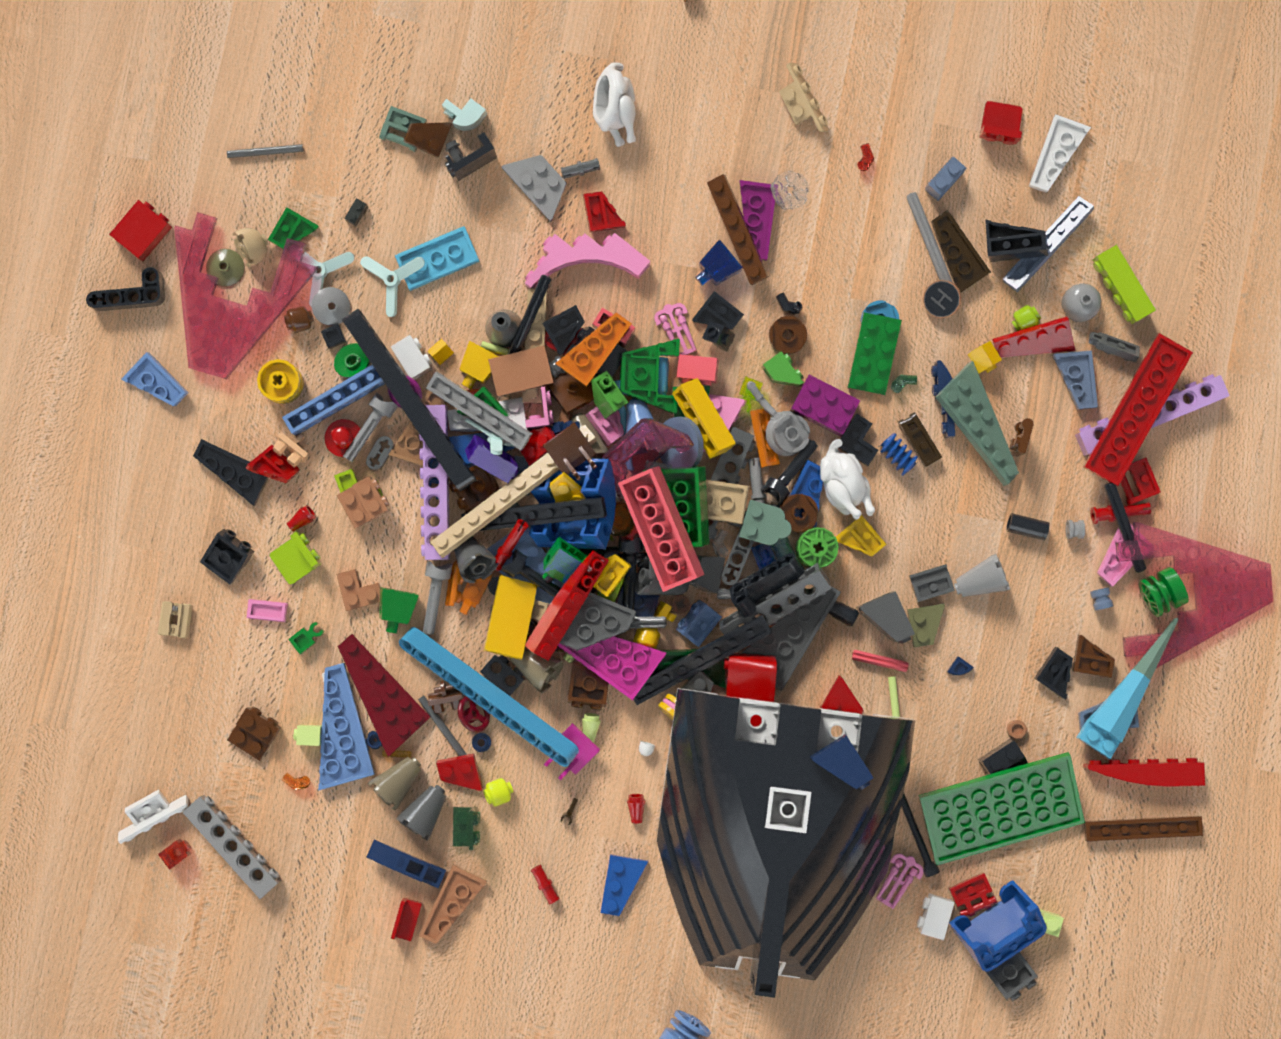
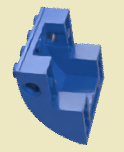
[529,459,616,549]

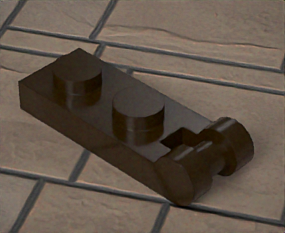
[898,412,942,467]

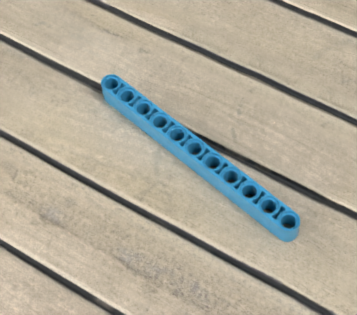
[399,627,579,767]

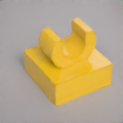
[653,601,676,622]

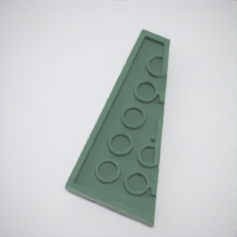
[935,361,1019,486]

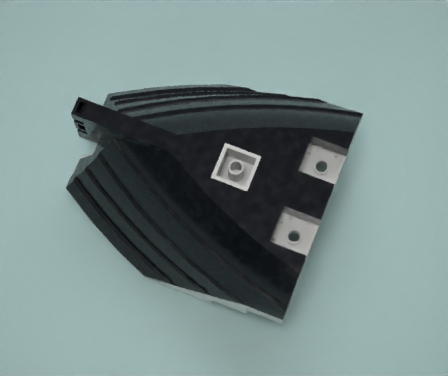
[657,688,916,998]

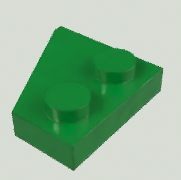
[268,207,319,250]

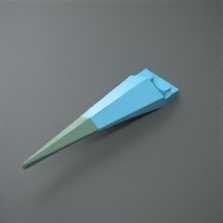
[1076,618,1178,759]

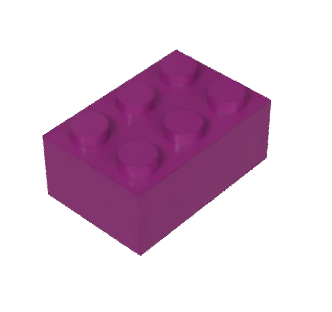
[790,374,861,437]

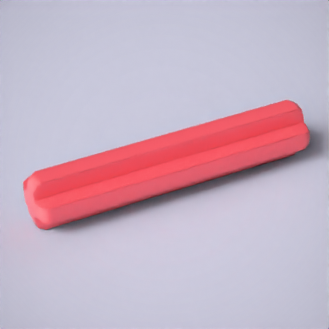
[852,650,909,672]

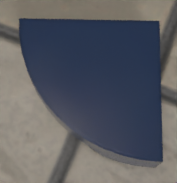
[946,656,974,675]

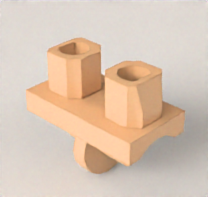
[273,432,308,467]

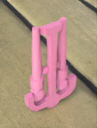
[654,303,696,358]
[876,853,923,909]

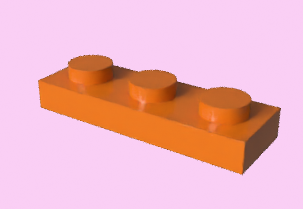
[750,409,780,468]

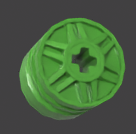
[795,527,839,568]

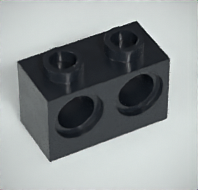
[480,654,525,696]

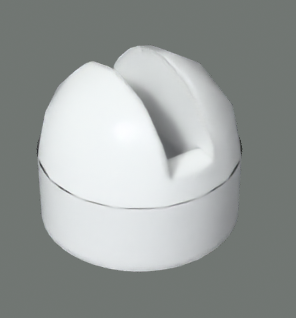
[639,741,655,756]

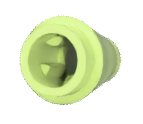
[582,713,601,743]

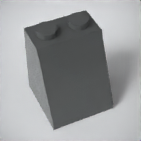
[856,591,915,644]

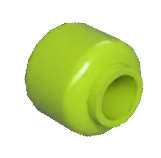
[1012,305,1042,331]

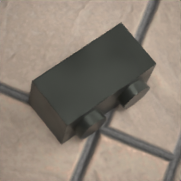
[344,198,368,226]

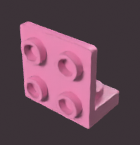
[525,387,554,431]

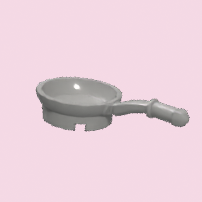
[747,381,810,456]

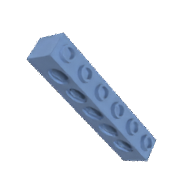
[282,365,385,436]

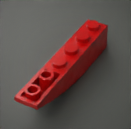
[525,551,609,661]
[1083,758,1205,787]

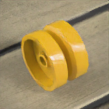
[257,359,304,404]

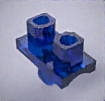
[751,544,776,570]

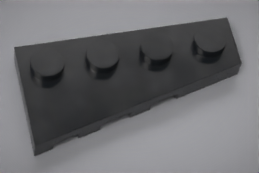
[193,439,268,506]

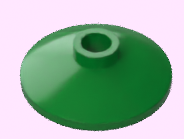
[334,343,370,378]

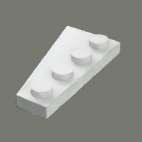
[1028,114,1091,193]

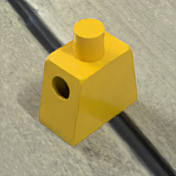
[459,341,499,390]

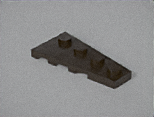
[931,210,991,293]

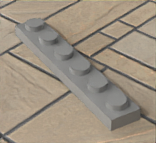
[426,372,532,450]

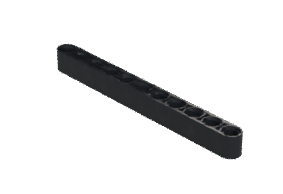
[342,309,476,492]

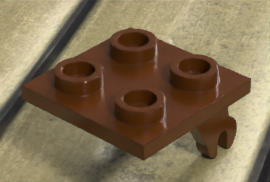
[543,422,597,481]

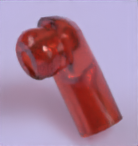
[857,143,874,171]

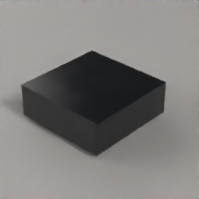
[321,324,347,349]

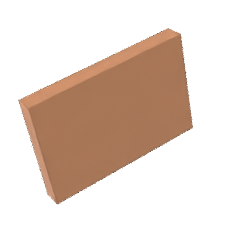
[488,346,554,397]

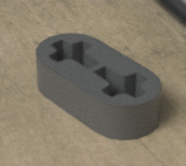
[366,436,394,470]

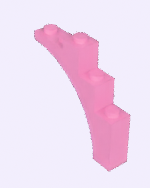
[525,233,650,288]

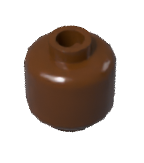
[284,306,314,333]

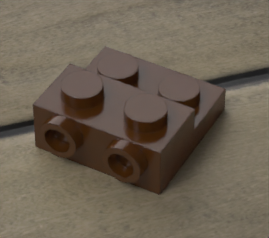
[448,465,500,513]
[568,662,609,710]
[227,706,281,761]

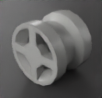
[1065,520,1085,539]

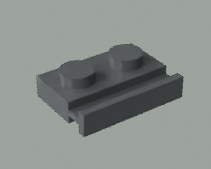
[909,564,955,602]

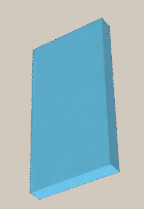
[395,226,480,291]

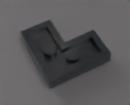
[838,413,878,467]

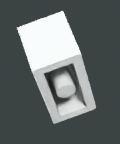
[391,335,432,380]
[917,893,954,940]

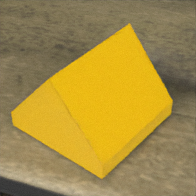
[428,339,454,365]

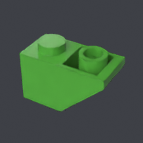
[762,351,804,387]
[591,371,628,419]

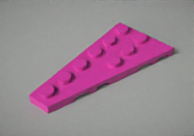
[558,636,667,700]

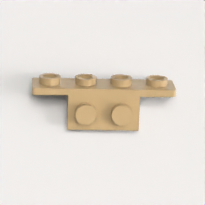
[779,63,829,132]

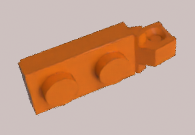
[459,570,495,615]

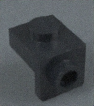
[702,322,735,351]

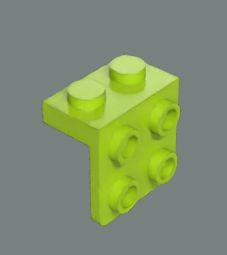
[270,532,322,584]

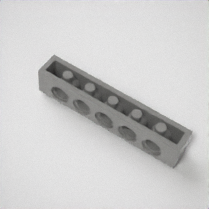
[182,795,281,899]

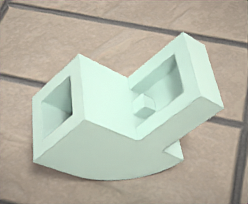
[442,98,487,131]

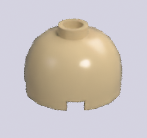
[233,228,269,268]

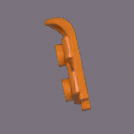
[445,560,464,606]

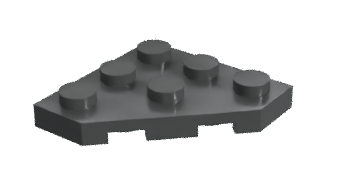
[559,592,636,651]

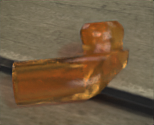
[281,772,310,790]

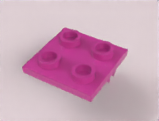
[544,723,600,781]

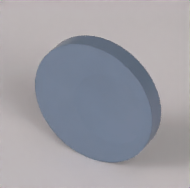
[658,417,703,468]

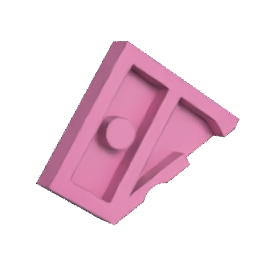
[585,407,624,446]

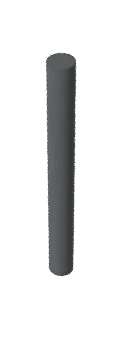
[227,144,304,158]
[418,695,467,756]

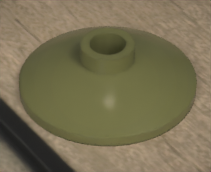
[206,249,244,287]

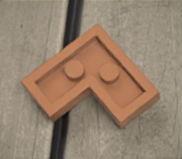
[336,569,380,611]

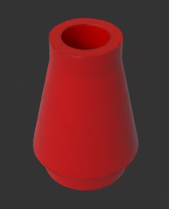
[287,505,316,532]
[627,794,646,824]

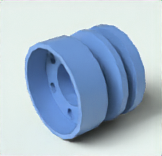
[659,1010,711,1039]

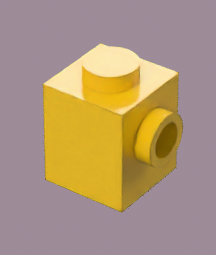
[967,341,1002,373]

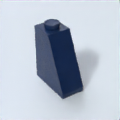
[810,734,873,790]

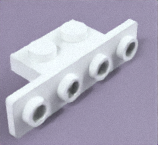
[118,790,188,844]

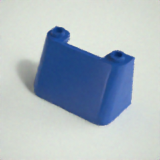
[949,880,1047,972]

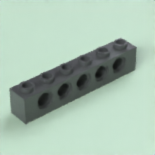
[709,427,756,542]
[719,563,831,635]

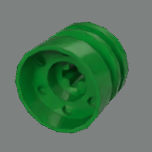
[1138,567,1189,617]

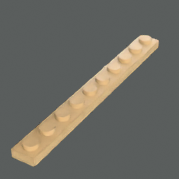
[431,425,597,558]

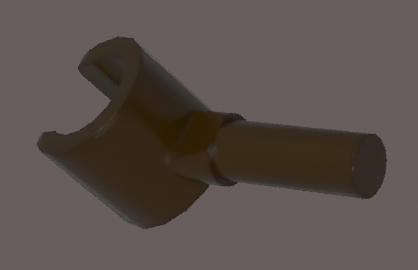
[561,798,578,825]

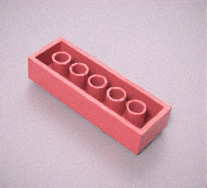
[618,466,705,592]

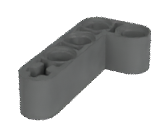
[721,511,754,586]

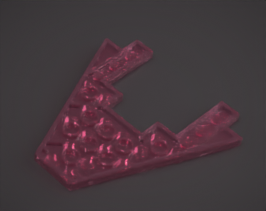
[174,212,318,380]
[1115,522,1273,668]

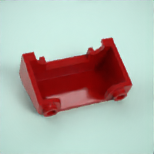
[724,653,777,726]

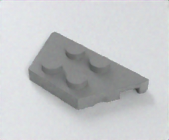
[501,155,567,222]

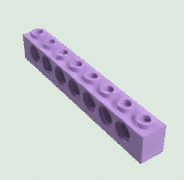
[1075,374,1230,456]
[419,405,450,560]

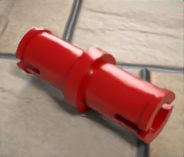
[530,864,560,905]

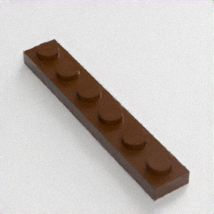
[707,174,769,285]
[1084,816,1203,842]

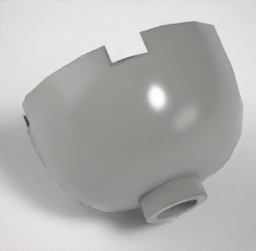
[1061,283,1102,322]

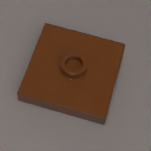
[547,372,594,415]

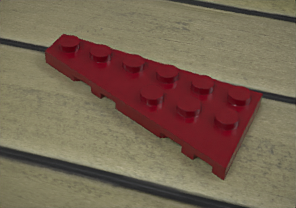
[337,634,431,757]

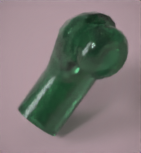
[891,375,917,393]

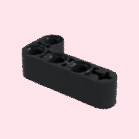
[86,267,165,311]
[730,553,804,618]

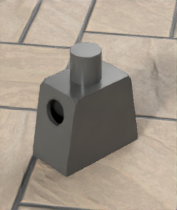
[686,555,725,594]

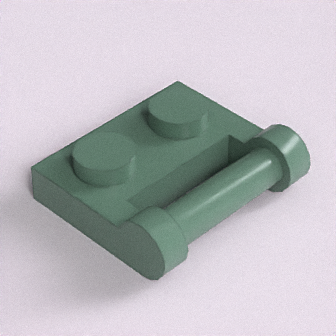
[379,106,427,152]

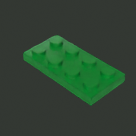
[847,312,902,395]

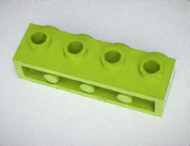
[1092,245,1156,325]

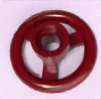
[458,696,490,733]

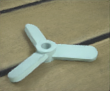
[289,245,355,307]
[360,256,425,317]
[465,417,515,455]

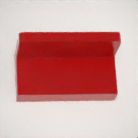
[391,898,422,941]

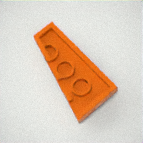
[555,312,632,387]

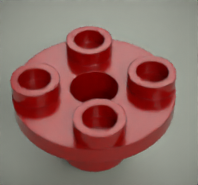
[324,419,361,458]

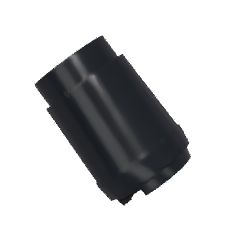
[828,601,859,627]

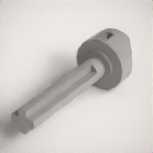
[343,392,398,462]
[423,560,453,635]

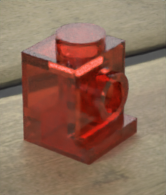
[158,838,192,870]

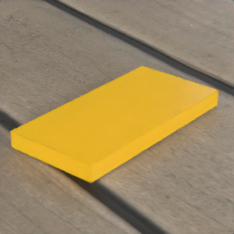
[483,575,537,660]

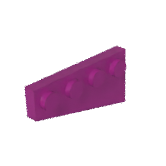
[739,180,777,261]

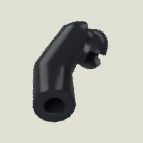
[776,292,803,314]

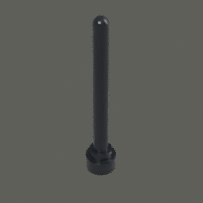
[901,793,940,877]

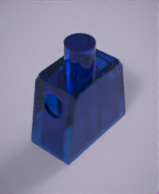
[695,240,743,286]

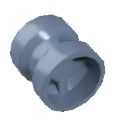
[1090,587,1114,610]

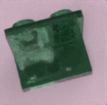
[453,807,480,850]

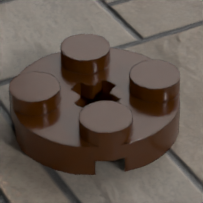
[769,316,807,355]
[780,494,818,532]

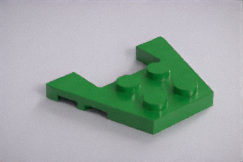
[620,339,680,414]

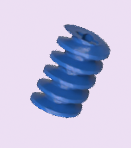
[878,433,918,476]

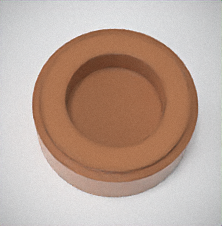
[1007,720,1027,739]

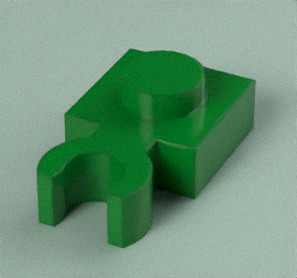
[288,622,325,654]

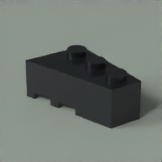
[985,219,1048,262]

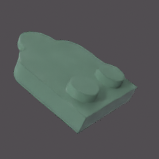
[739,500,792,545]

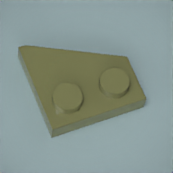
[907,604,945,647]

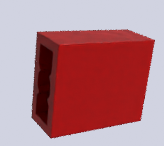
[109,199,172,262]

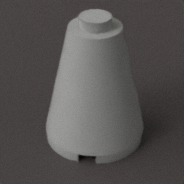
[954,554,1010,597]

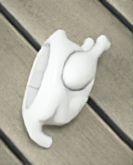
[593,62,636,147]
[820,439,875,520]

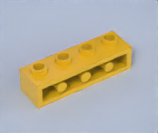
[672,378,736,459]

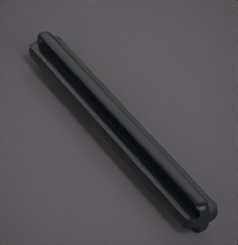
[507,274,552,355]
[1104,483,1146,573]

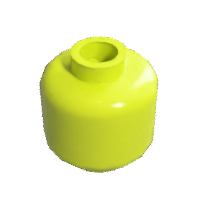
[483,778,513,807]

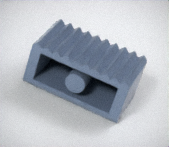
[925,157,967,201]

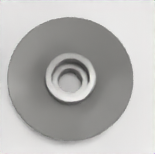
[312,287,350,326]

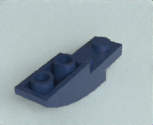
[931,360,955,438]
[366,839,446,888]

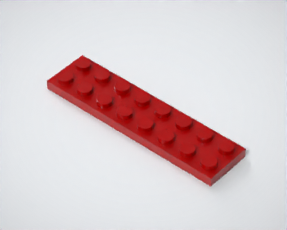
[1083,333,1193,486]

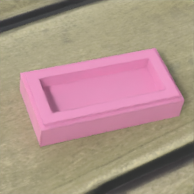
[246,599,288,622]

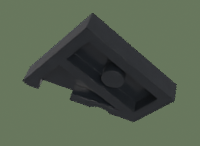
[692,291,744,330]
[542,305,585,356]
[1034,647,1073,700]

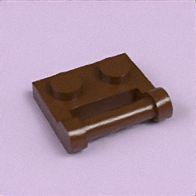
[1009,418,1034,457]

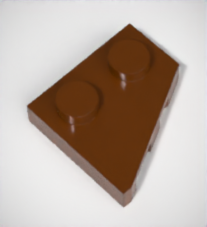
[403,122,452,158]
[1072,635,1115,678]

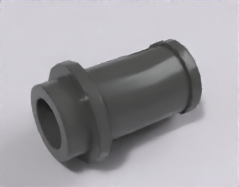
[446,140,464,163]

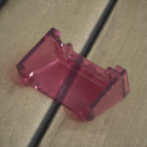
[602,418,694,491]

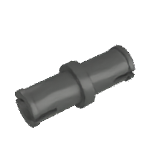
[561,158,600,179]

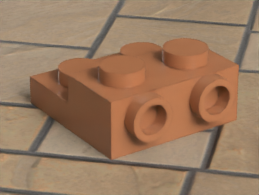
[336,476,390,529]

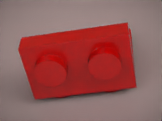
[979,101,1023,145]

